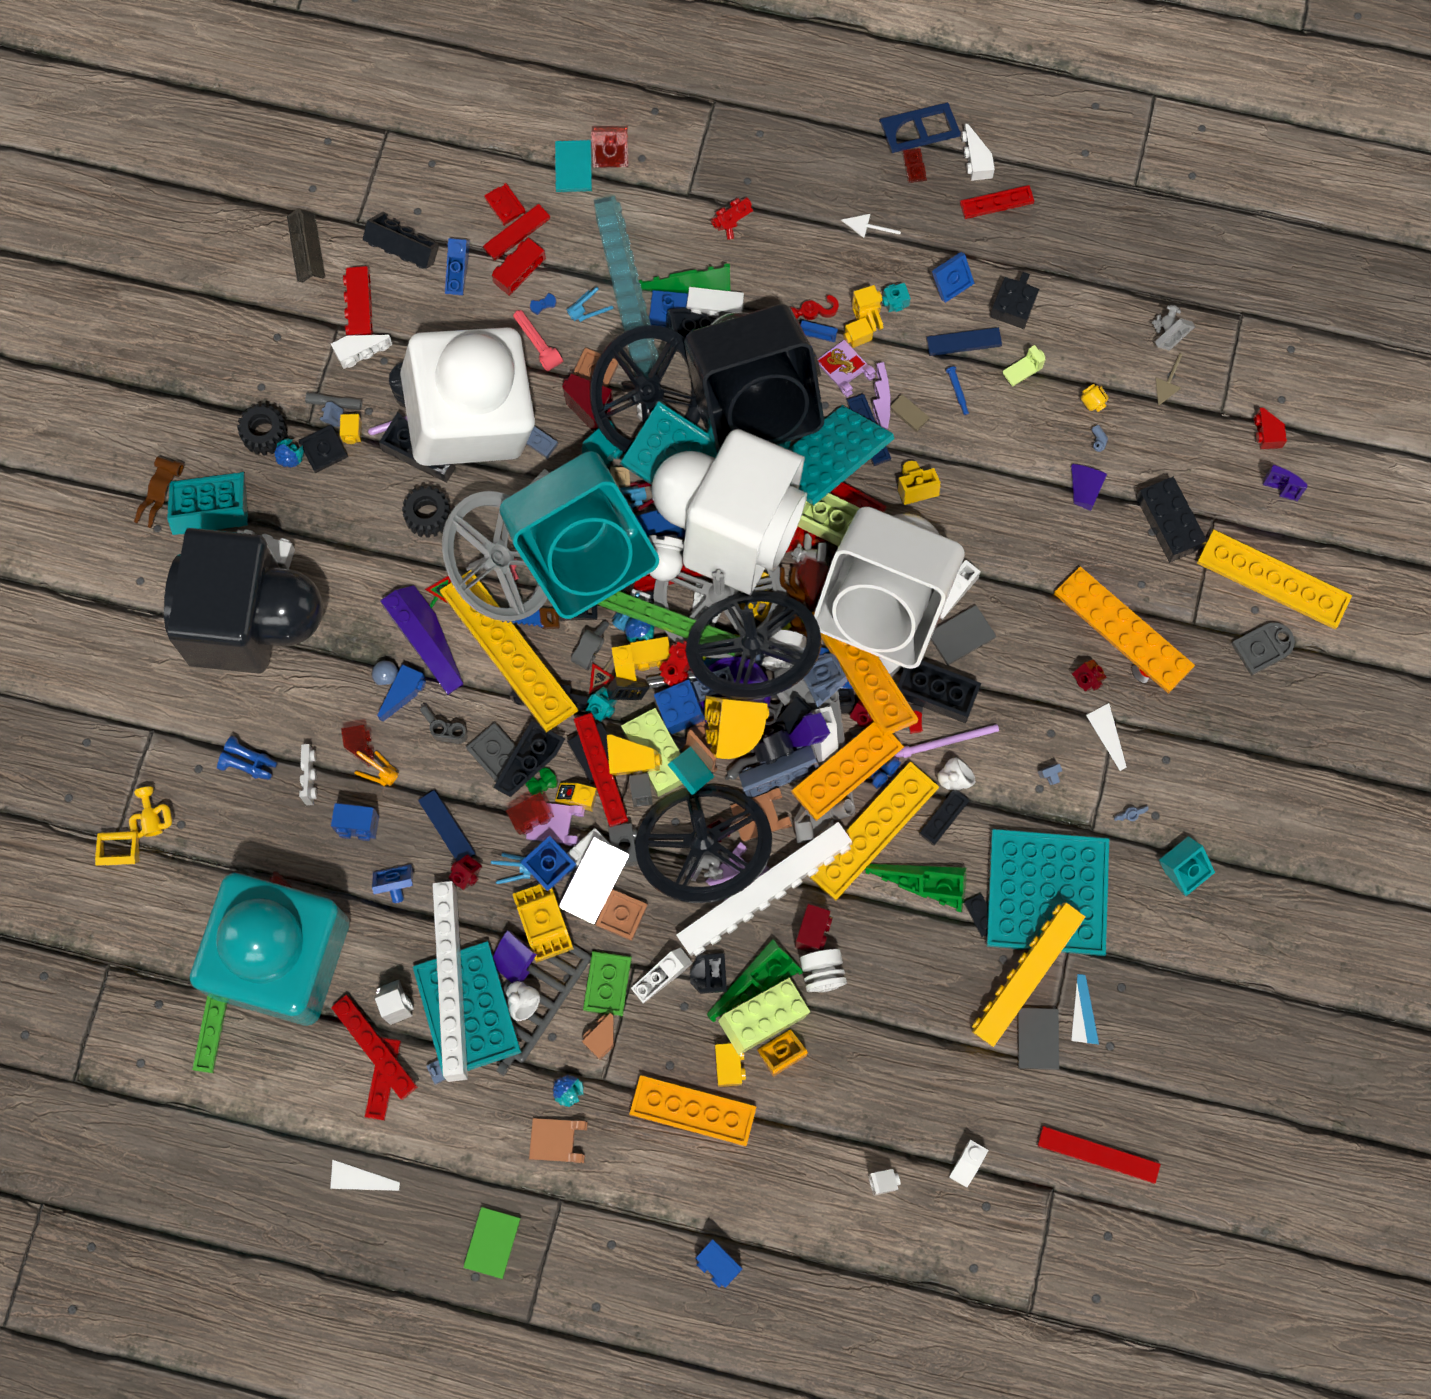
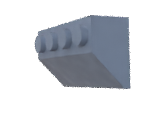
[738,745,819,798]

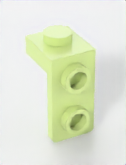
[1003,345,1045,386]

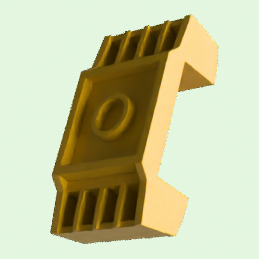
[512,884,574,963]

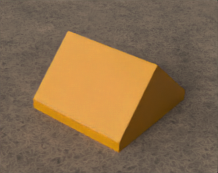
[757,1029,808,1077]

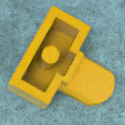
[852,285,883,332]
[898,461,941,505]

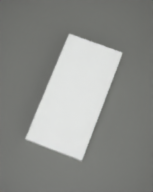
[559,837,629,924]

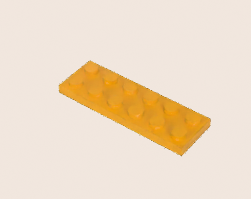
[791,722,904,821]
[629,1075,757,1147]

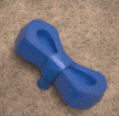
[530,293,556,315]

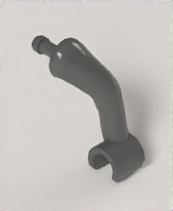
[725,755,761,780]

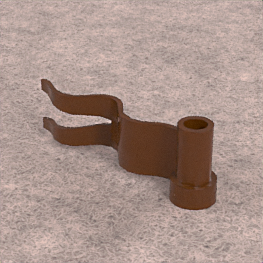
[134,456,184,528]
[780,567,807,639]

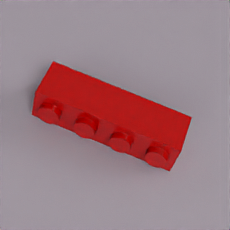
[343,266,373,336]

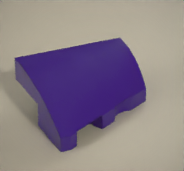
[1071,464,1107,511]

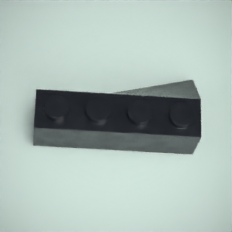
[362,212,439,269]
[379,412,456,483]

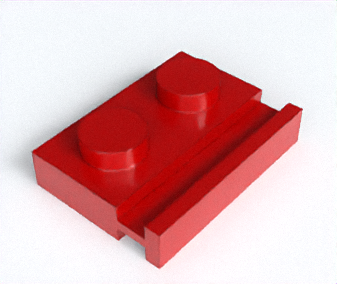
[484,183,526,226]

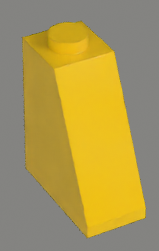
[612,644,638,693]
[607,735,662,776]

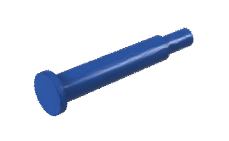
[946,367,969,415]

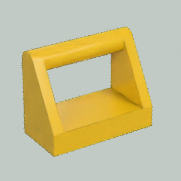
[95,831,140,866]

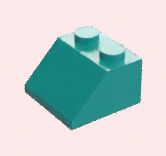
[582,420,623,468]
[1159,836,1215,896]

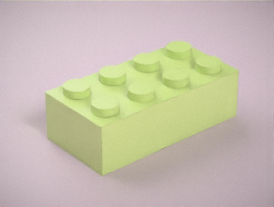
[798,493,860,546]
[621,708,683,797]
[718,978,810,1055]

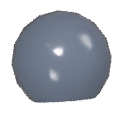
[371,660,398,685]

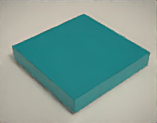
[668,746,715,795]

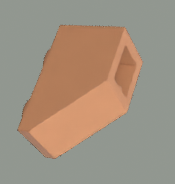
[582,1013,614,1060]

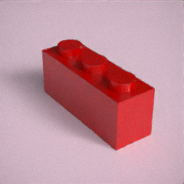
[492,238,546,296]

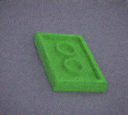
[583,951,632,1017]
[463,1207,521,1279]

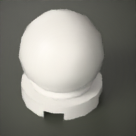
[649,535,684,581]

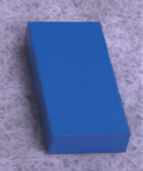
[801,320,838,342]

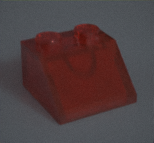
[591,126,628,168]
[797,558,828,612]

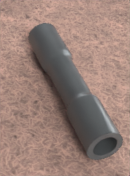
[305,392,362,411]

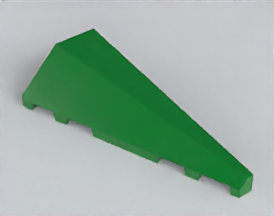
[639,263,730,294]
[866,864,967,912]
[707,939,803,1022]

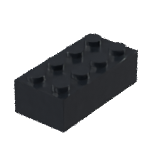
[1136,476,1207,563]
[897,661,981,724]

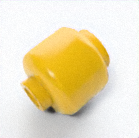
[1081,384,1109,412]

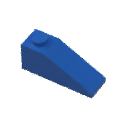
[377,665,426,722]

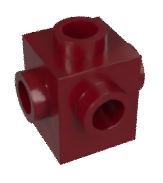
[1072,659,1107,692]
[849,700,874,728]
[448,854,482,890]

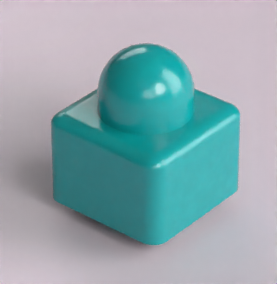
[499,451,659,619]
[190,873,350,1026]

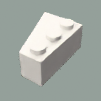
[375,980,414,1025]

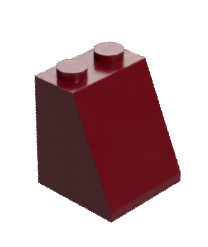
[562,374,613,432]

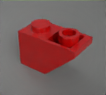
[1254,408,1287,449]

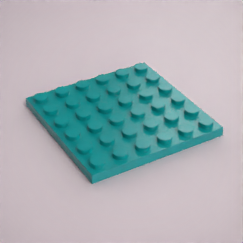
[986,829,1109,956]

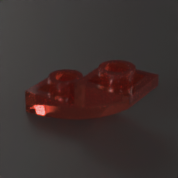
[902,148,927,183]

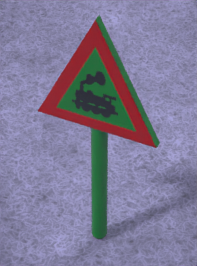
[425,576,451,609]

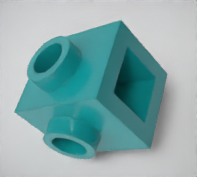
[882,283,911,312]
[586,687,617,721]

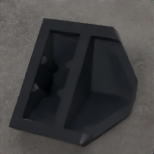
[690,953,727,994]

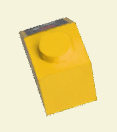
[555,783,598,811]

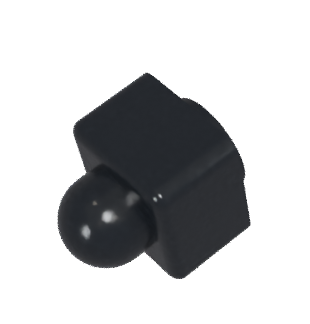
[684,304,824,454]
[164,528,323,674]

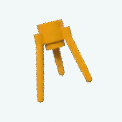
[354,751,399,787]

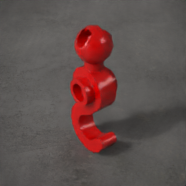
[790,295,839,320]

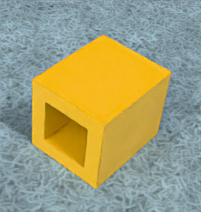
[843,317,873,348]
[340,414,362,444]

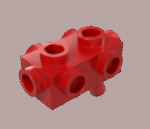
[711,197,753,240]
[659,640,690,686]

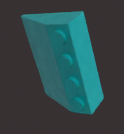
[167,472,248,535]

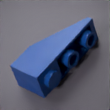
[445,238,470,295]

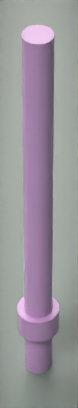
[890,724,999,760]

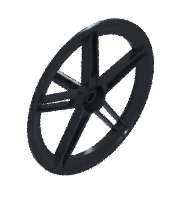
[590,325,701,453]
[686,591,821,699]
[635,785,772,903]

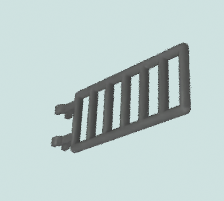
[496,944,591,1076]

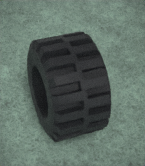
[237,404,288,456]
[402,486,451,538]

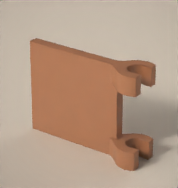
[681,730,718,773]
[730,788,792,842]
[529,1118,588,1163]

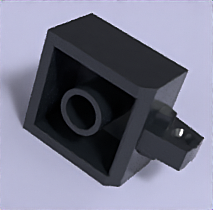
[990,272,1039,329]

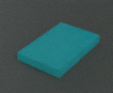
[555,140,592,192]

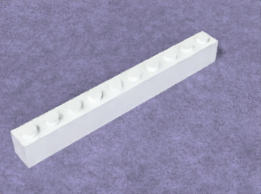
[677,822,852,956]
[433,881,468,1082]

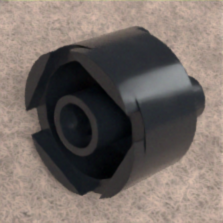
[753,724,794,765]

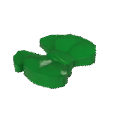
[525,768,558,798]

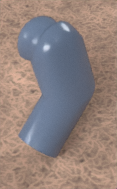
[1092,425,1108,452]

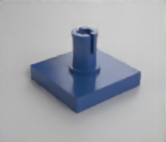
[932,252,975,303]
[649,290,688,327]
[372,864,413,903]

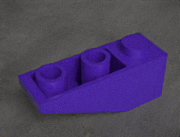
[789,713,830,747]

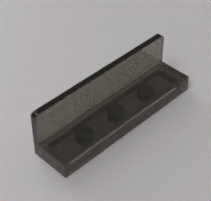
[287,209,325,283]

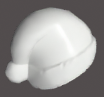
[938,757,976,790]
[506,981,540,1021]

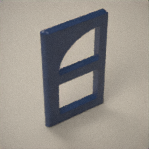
[879,102,961,153]

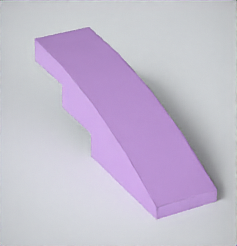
[872,362,890,430]

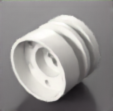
[762,630,807,671]
[800,949,847,993]

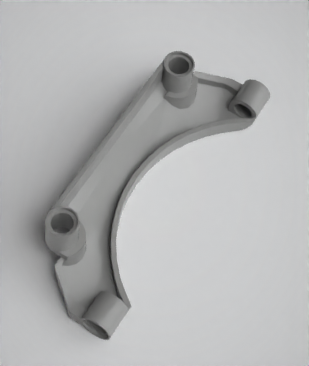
[774,668,855,843]

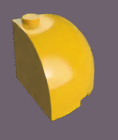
[705,696,769,759]

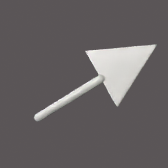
[841,214,901,238]

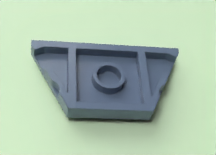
[803,653,848,707]

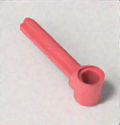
[513,310,563,372]

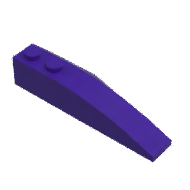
[380,585,463,695]

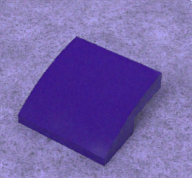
[1263,465,1308,502]
[493,930,537,983]

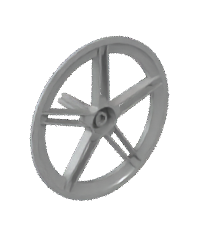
[442,491,547,621]
[654,550,786,658]

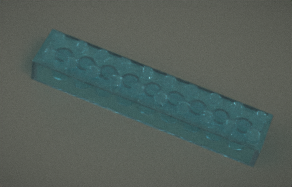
[594,196,659,377]

